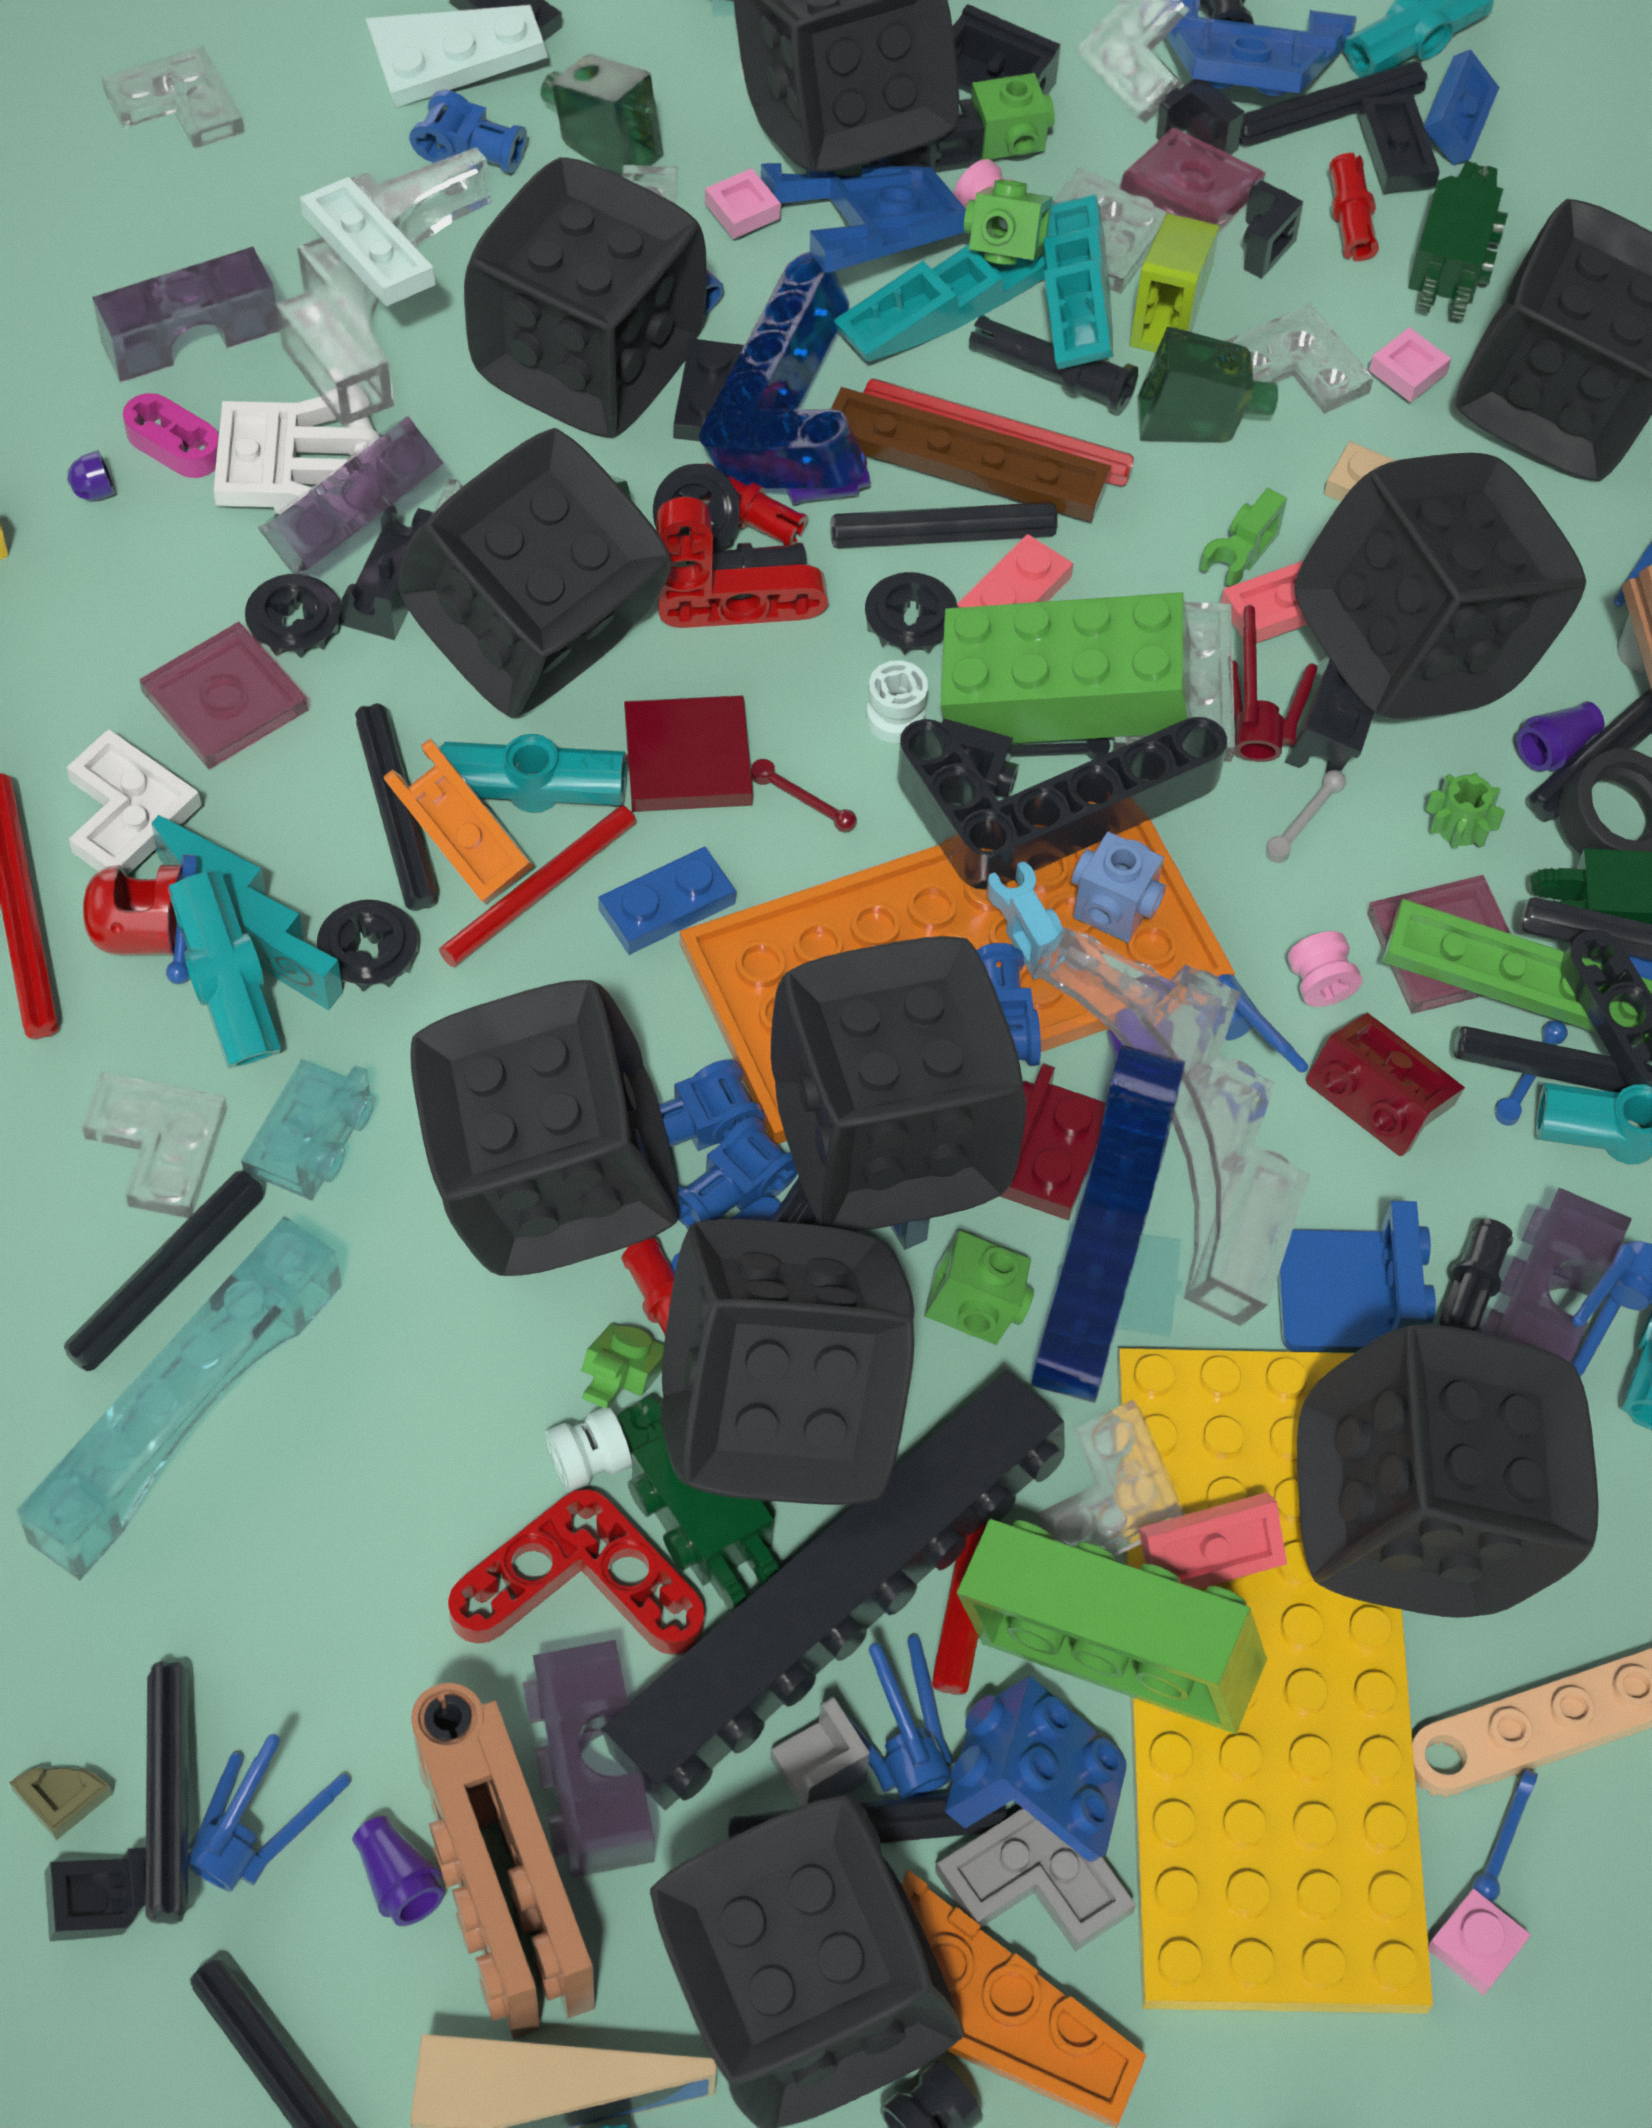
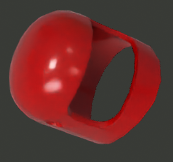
[82,865,181,956]

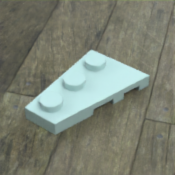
[365,5,548,108]

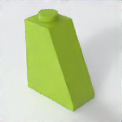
[1129,213,1220,359]

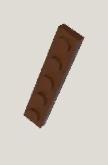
[821,386,1111,522]

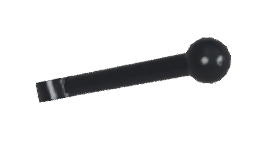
[1011,738,1110,760]

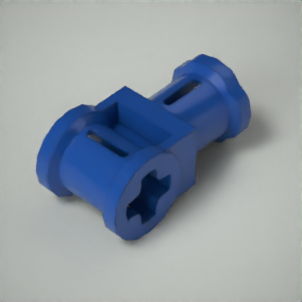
[409,90,527,173]
[976,943,1041,1066]
[659,1060,765,1151]
[677,1116,798,1229]

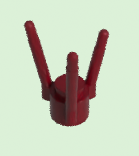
[1226,605,1318,762]

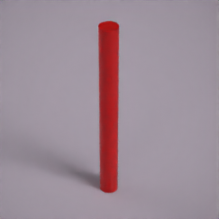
[439,805,636,967]

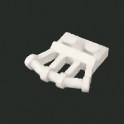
[213,388,383,533]

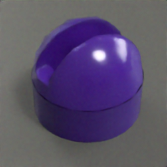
[67,450,115,501]

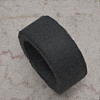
[1558,748,1652,855]

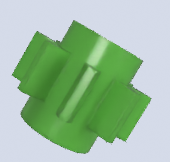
[1426,773,1505,848]

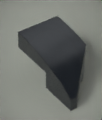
[44,1848,189,1941]

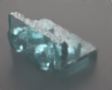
[241,1059,375,1201]

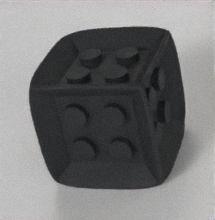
[733,0,959,172]
[464,157,707,437]
[1456,199,1652,481]
[397,428,671,718]
[1294,453,1586,719]
[770,936,1026,1231]
[410,980,678,1276]
[661,1219,914,1505]
[1297,1325,1599,1618]
[650,1795,964,2128]

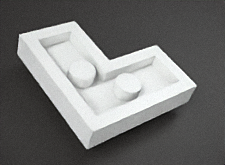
[66,729,201,875]

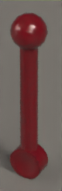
[751,759,857,833]

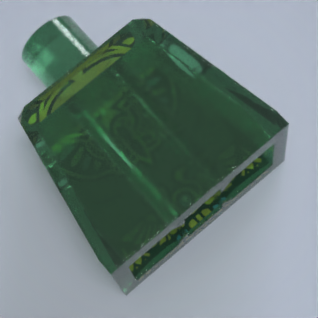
[540,54,664,182]
[1137,327,1278,443]

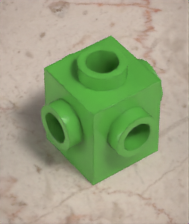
[971,73,1055,160]
[964,179,1053,265]
[924,1230,1034,1345]

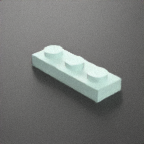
[300,177,436,306]

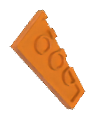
[901,1869,1147,2128]

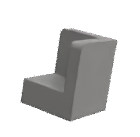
[770,1697,870,1806]

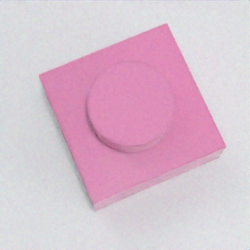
[705,168,780,239]
[1369,327,1451,402]
[1428,1888,1531,1995]

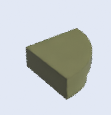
[9,1767,113,1841]

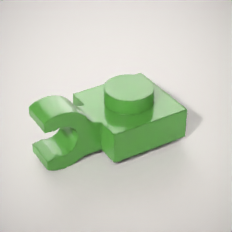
[1200,487,1287,586]
[581,1323,664,1409]

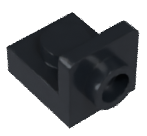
[1156,79,1245,160]
[1243,179,1303,279]
[942,718,1019,800]

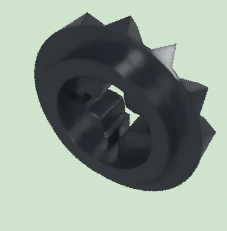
[653,464,743,551]
[865,572,958,655]
[245,574,341,657]
[317,899,418,991]

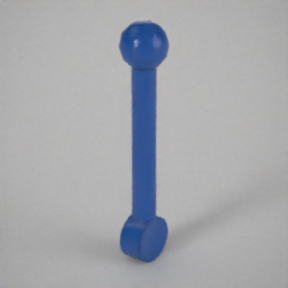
[166,854,197,985]
[1495,1020,1568,1126]
[1472,1768,1538,1902]

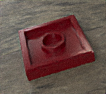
[624,695,753,812]

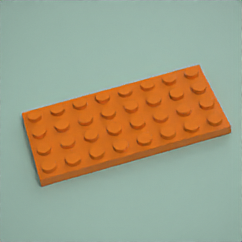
[679,801,1235,1144]

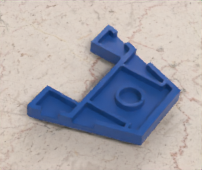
[1151,0,1357,96]
[761,163,966,272]

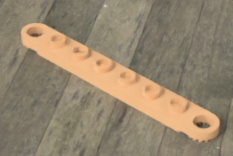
[1412,1648,1652,1798]

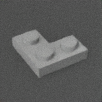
[935,1809,1136,1951]

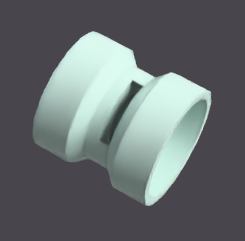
[866,660,928,744]
[544,1407,632,1493]

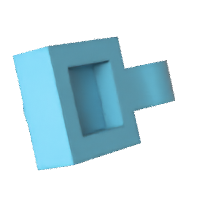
[987,861,1064,979]

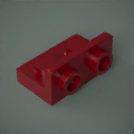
[1306,1012,1465,1156]
[999,1063,1112,1221]

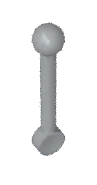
[1266,770,1346,863]

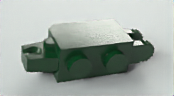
[1408,161,1508,321]
[1530,848,1652,924]
[617,1396,780,1612]

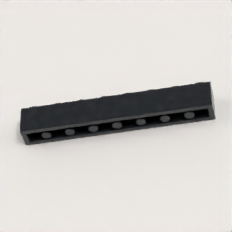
[601,1369,1065,1811]

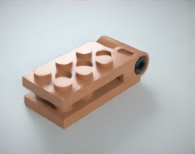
[411,1683,595,2039]

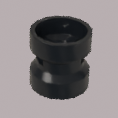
[880,2060,983,2128]

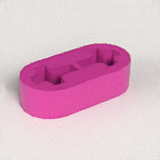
[122,393,219,478]

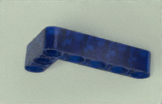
[699,252,868,489]
[1031,1044,1186,1403]

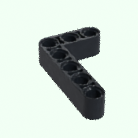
[897,717,1227,889]

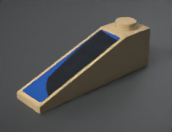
[410,2034,717,2128]

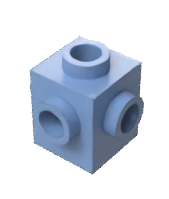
[1071,832,1167,943]

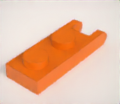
[383,738,534,905]

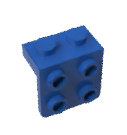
[1276,1201,1436,1353]
[945,1675,1127,1862]

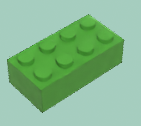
[941,592,1190,743]
[957,1519,1267,1734]

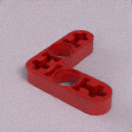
[656,497,828,628]
[448,1489,705,1655]

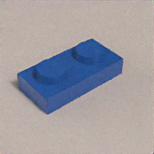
[1423,49,1500,165]
[598,846,736,955]

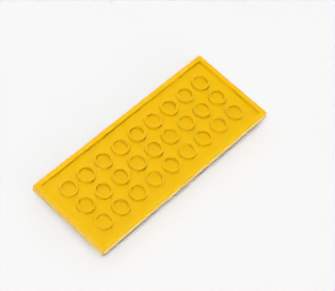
[1117,1348,1433,2013]

